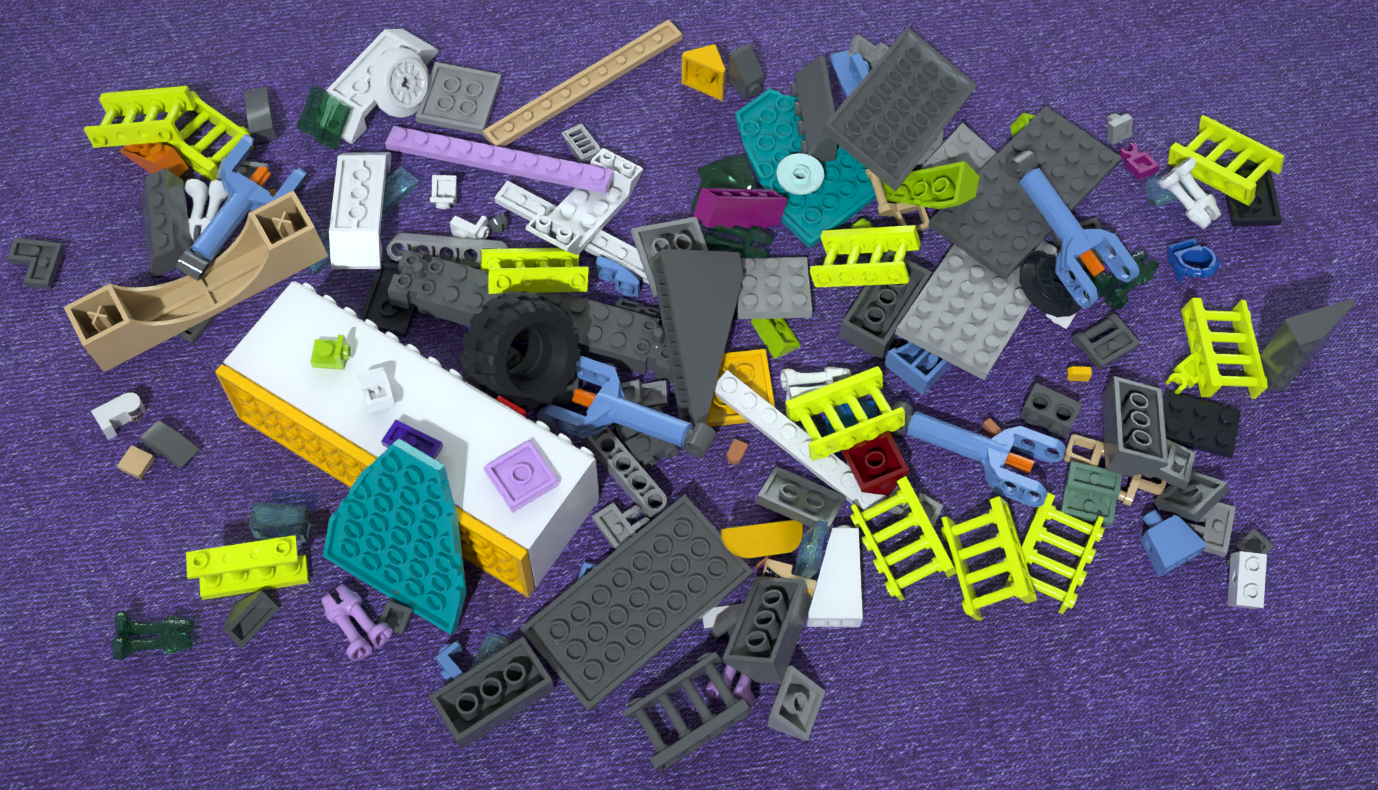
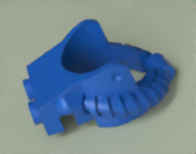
[1167,238,1220,282]

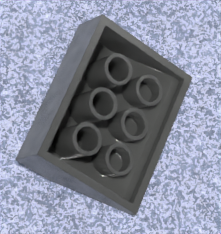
[1260,298,1356,392]

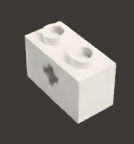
[1227,551,1267,609]

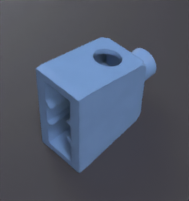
[1141,510,1207,577]

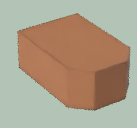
[981,418,1002,439]
[726,439,748,465]

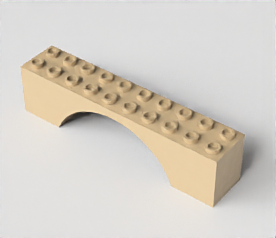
[64,191,328,372]

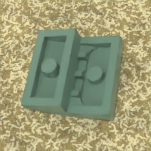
[1060,461,1122,527]

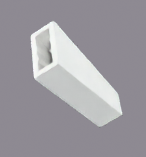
[807,525,863,627]

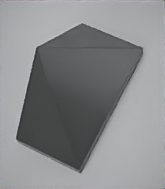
[222,590,280,648]

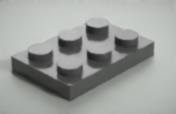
[755,466,846,534]

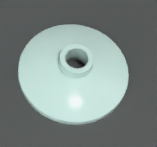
[776,153,824,195]

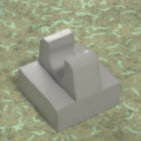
[1106,113,1133,145]

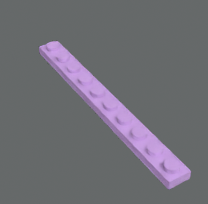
[385,126,614,194]

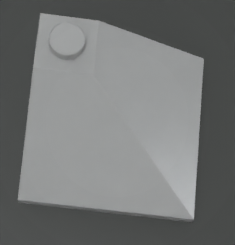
[630,217,708,298]

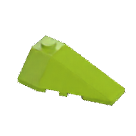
[882,161,980,209]

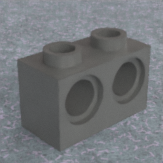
[1020,383,1082,439]

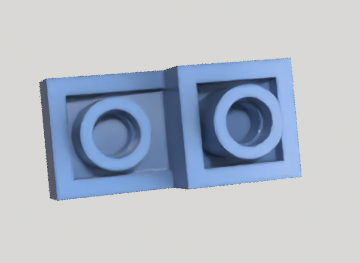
[595,256,640,297]

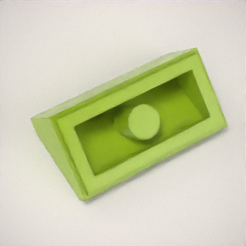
[751,318,801,358]

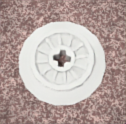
[370,47,429,118]

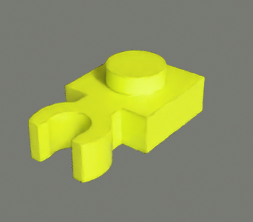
[1165,353,1199,394]

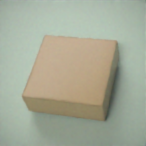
[117,445,155,480]

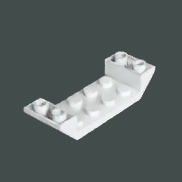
[315,29,438,144]
[526,148,643,255]
[329,152,392,269]

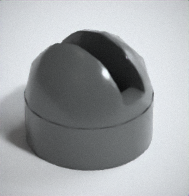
[488,213,508,233]

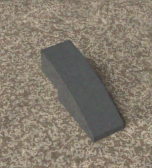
[244,86,277,143]

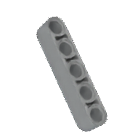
[387,233,508,268]
[582,427,667,520]

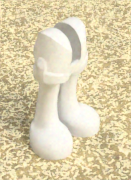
[1158,157,1221,229]
[185,179,228,245]
[780,367,852,401]

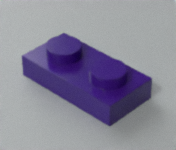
[381,419,443,459]

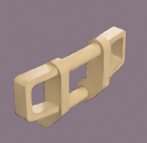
[866,169,929,232]
[1063,434,1166,506]

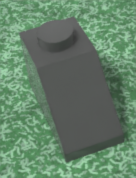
[728,43,764,100]

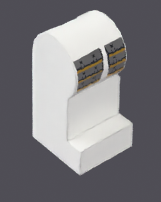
[91,393,145,440]

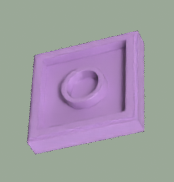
[483,440,559,513]

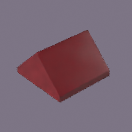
[842,431,910,496]

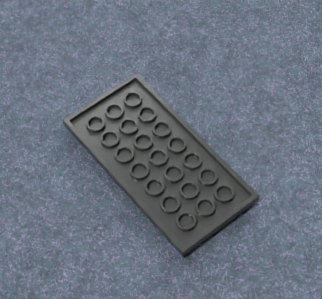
[821,27,977,191]
[928,107,1122,280]
[520,494,754,712]

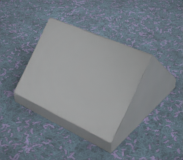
[767,666,826,741]

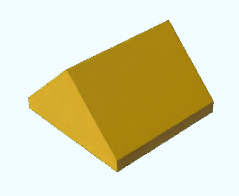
[681,44,725,101]

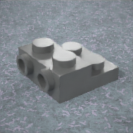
[614,405,682,469]

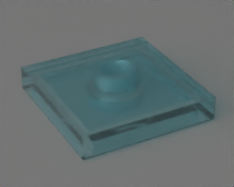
[794,520,828,579]

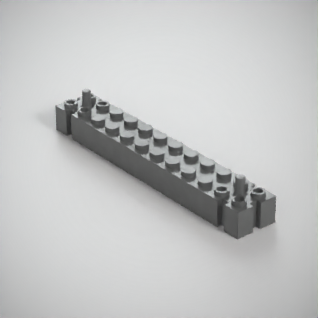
[388,249,673,383]

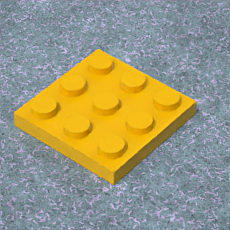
[706,349,775,427]

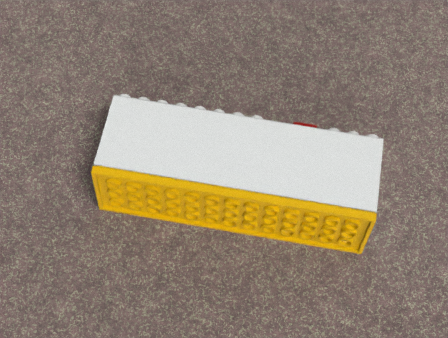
[215,281,599,598]

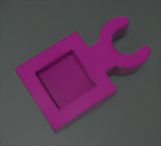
[1118,143,1160,180]

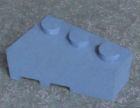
[885,341,953,395]

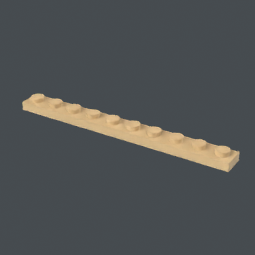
[483,20,682,147]

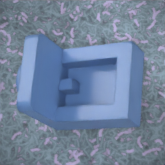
[436,641,464,684]

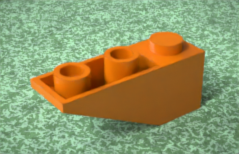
[120,143,188,177]

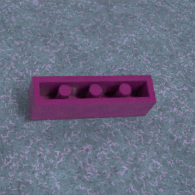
[694,188,788,228]

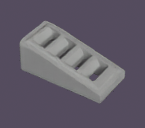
[561,124,601,165]

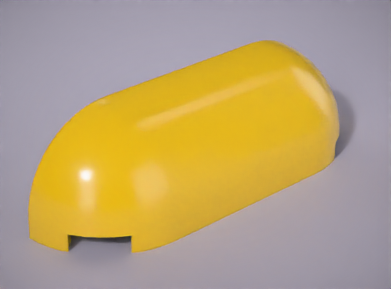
[720,520,803,558]

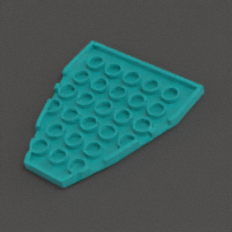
[735,89,913,249]
[323,439,466,635]

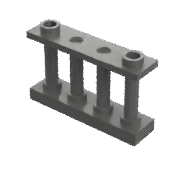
[623,652,754,772]

